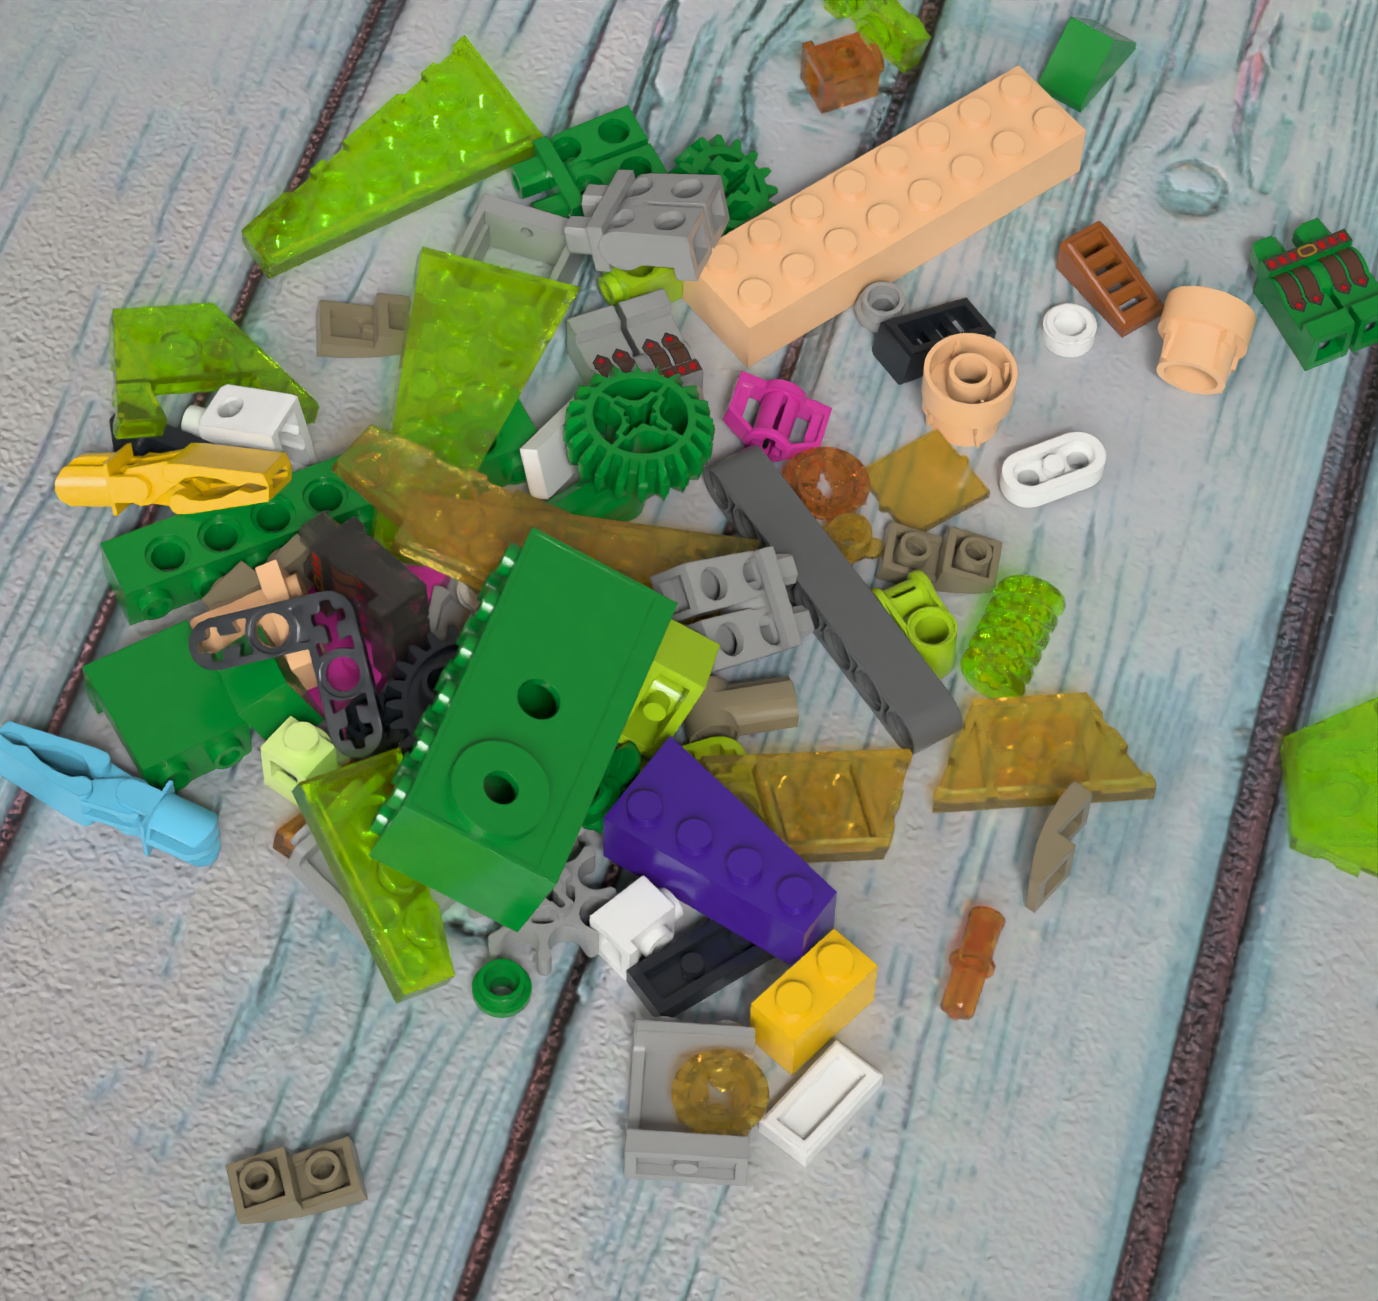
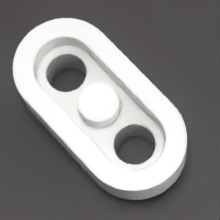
[1000,432,1106,508]

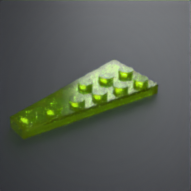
[367,246,581,567]

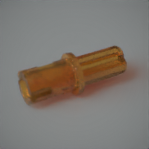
[940,906,1006,1021]

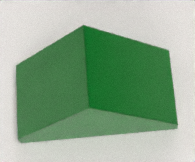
[1038,16,1136,113]
[215,623,326,741]

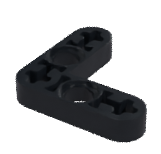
[188,590,386,758]

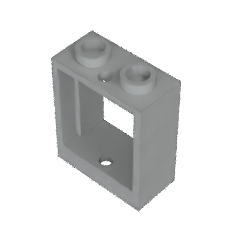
[436,193,585,352]

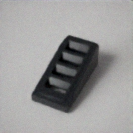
[872,297,997,385]

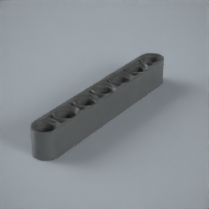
[703,444,963,756]

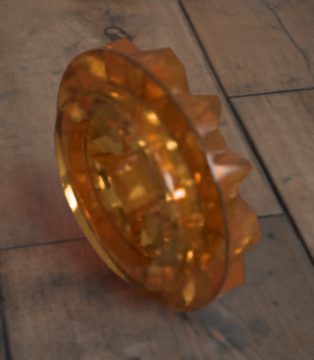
[782,447,870,527]

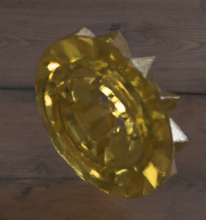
[671,1049,769,1136]

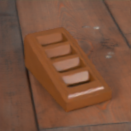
[1056,221,1164,338]

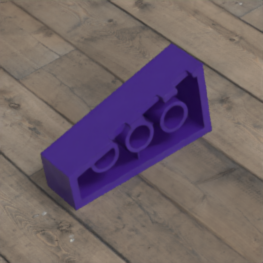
[603,736,837,966]

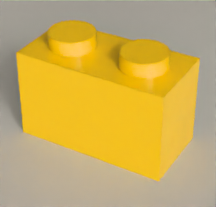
[749,929,878,1075]

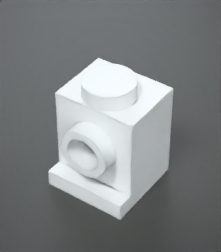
[590,875,683,981]

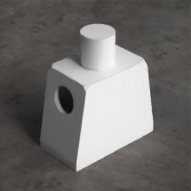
[181,384,319,472]

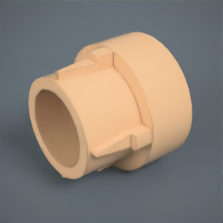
[1156,286,1257,395]
[921,333,1018,449]

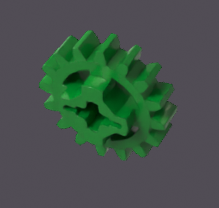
[668,134,778,237]

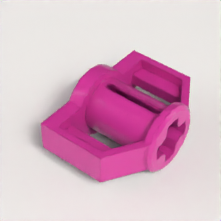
[722,371,832,462]

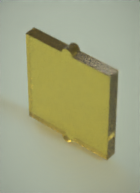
[858,429,990,532]

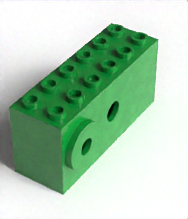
[368,527,678,933]

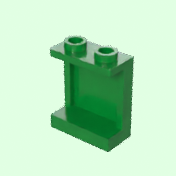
[82,620,252,792]

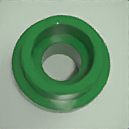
[472,959,532,1018]

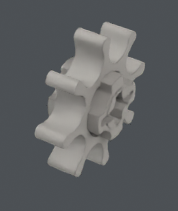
[468,846,617,976]

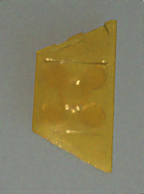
[931,692,1156,813]
[699,749,913,863]

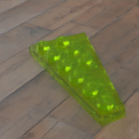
[241,35,544,279]

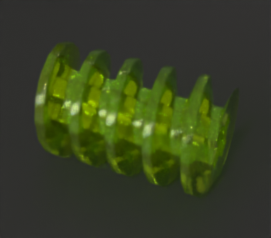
[960,574,1066,703]

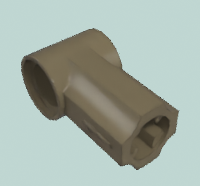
[684,676,799,743]

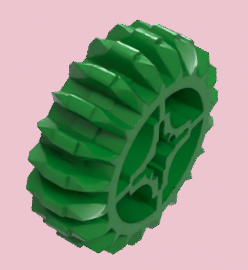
[563,362,715,505]

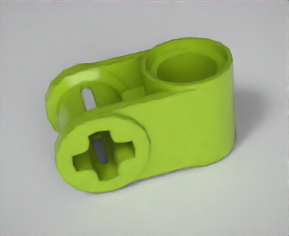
[871,569,958,679]

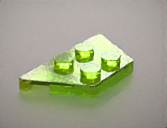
[1281,697,1378,878]

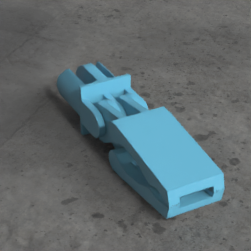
[0,721,221,867]

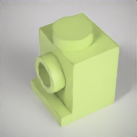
[260,716,346,814]

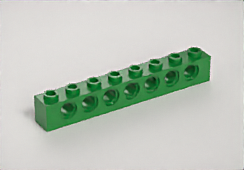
[100,391,538,626]

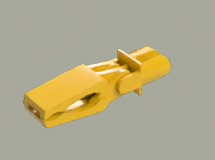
[55,443,292,516]

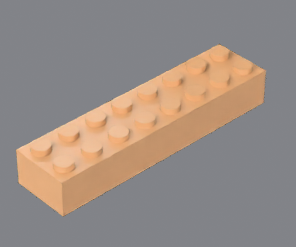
[682,65,1086,368]

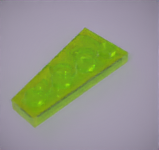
[292,747,455,1004]

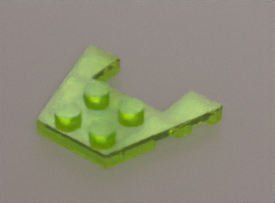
[108,303,319,439]

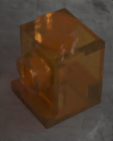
[800,32,884,114]

